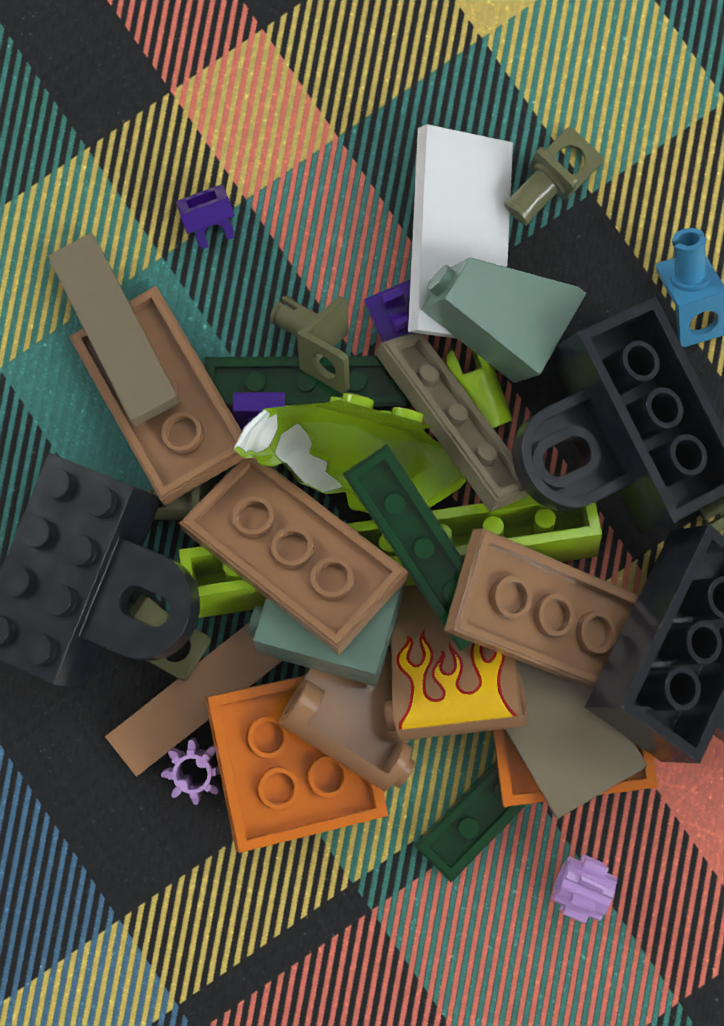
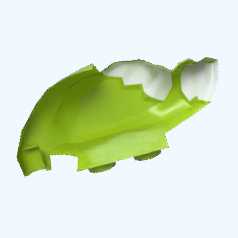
[234,393,467,513]

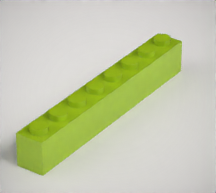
[179,496,602,618]

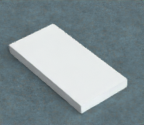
[408,124,513,339]

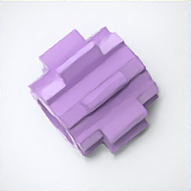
[161,738,221,805]
[551,854,617,924]

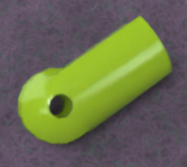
[445,349,513,428]

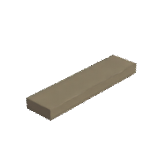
[48,232,181,427]
[375,333,529,512]

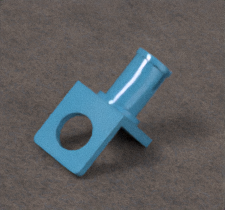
[656,228,724,347]

